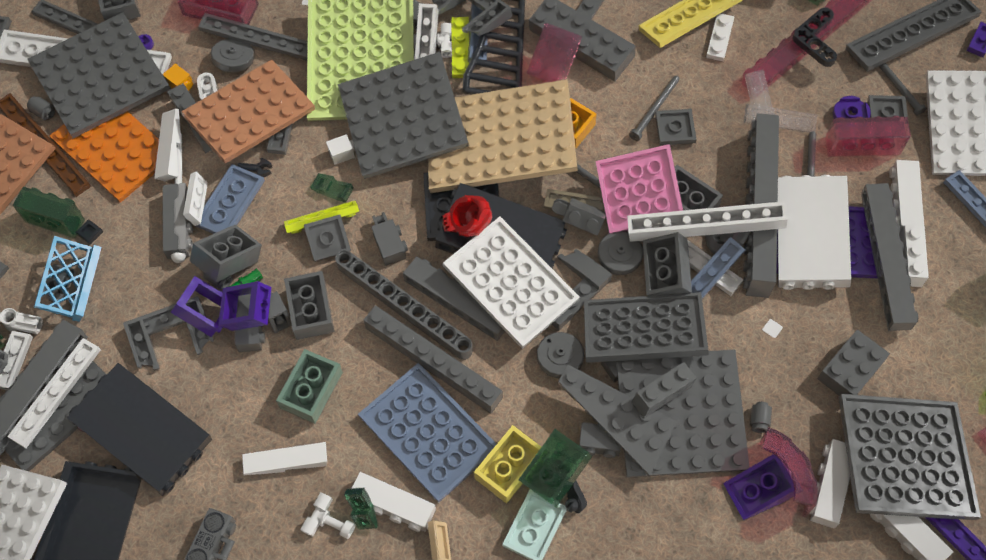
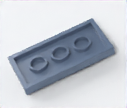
[196,164,265,234]

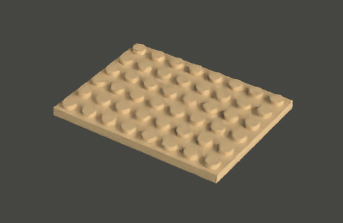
[428,79,578,193]

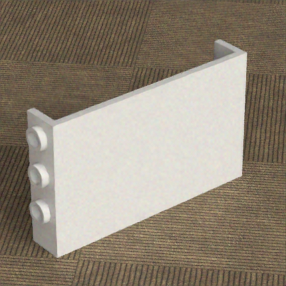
[778,175,851,290]

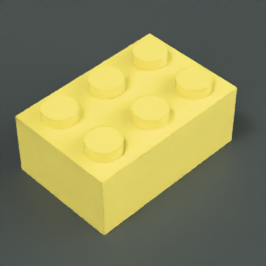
[474,425,545,504]

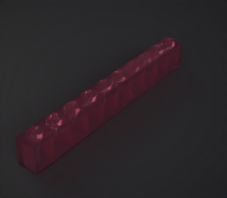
[742,0,872,97]

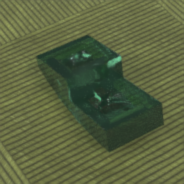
[310,173,354,202]
[344,488,378,530]

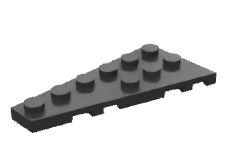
[558,364,677,477]

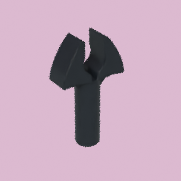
[237,158,273,177]

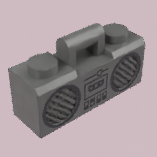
[184,508,236,560]

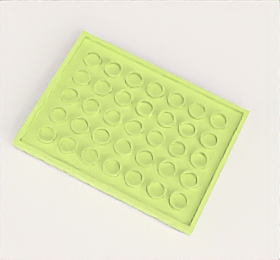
[307,0,414,121]

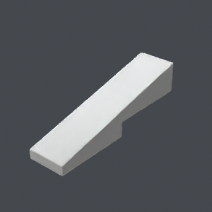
[154,109,181,181]
[242,442,327,475]

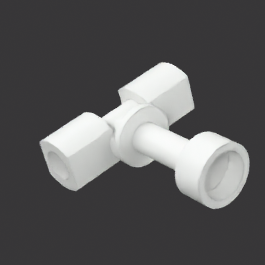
[414,23,452,58]
[300,492,355,539]

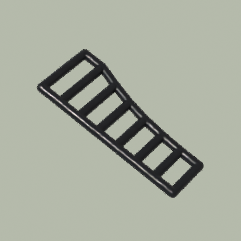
[462,0,525,95]

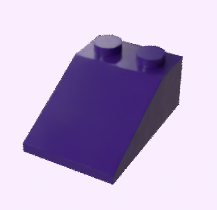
[723,452,803,520]

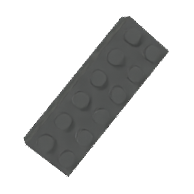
[529,0,636,81]

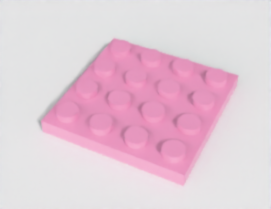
[596,144,683,233]

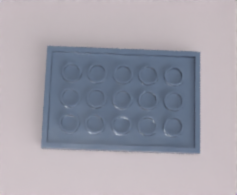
[358,363,497,503]

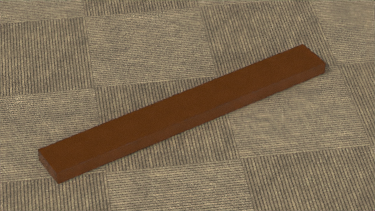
[0,93,92,197]

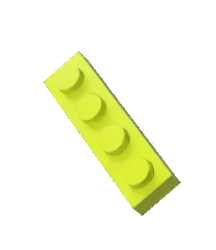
[451,17,470,78]
[284,200,359,234]

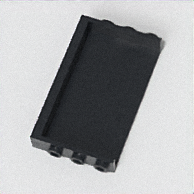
[435,183,567,269]
[67,363,212,496]
[34,461,142,560]

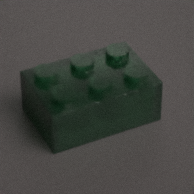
[12,186,85,238]
[518,429,592,508]

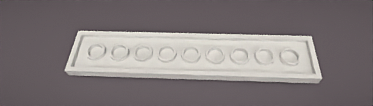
[0,30,172,74]

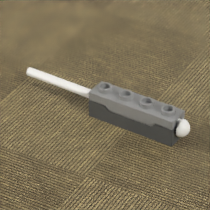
[163,134,193,263]

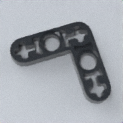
[792,7,837,67]

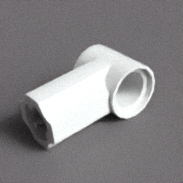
[0,308,43,334]

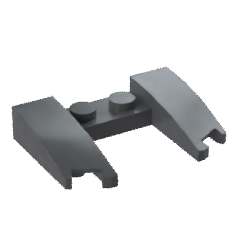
[432,0,512,36]
[552,249,612,331]
[123,296,214,370]

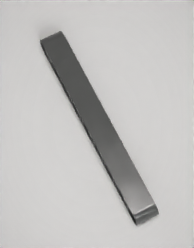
[335,250,473,360]

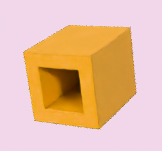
[162,63,194,91]

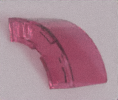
[759,427,818,518]

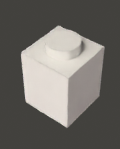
[326,134,355,165]

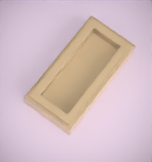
[428,520,451,560]

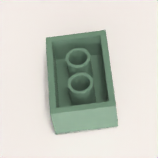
[276,349,343,424]

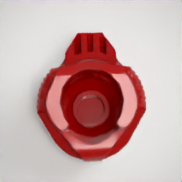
[442,195,492,237]

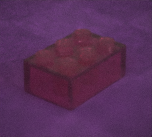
[526,23,582,82]

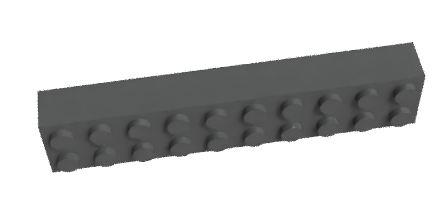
[743,113,779,298]

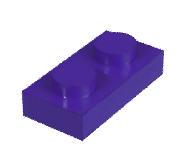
[967,22,986,58]

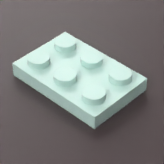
[502,489,567,560]

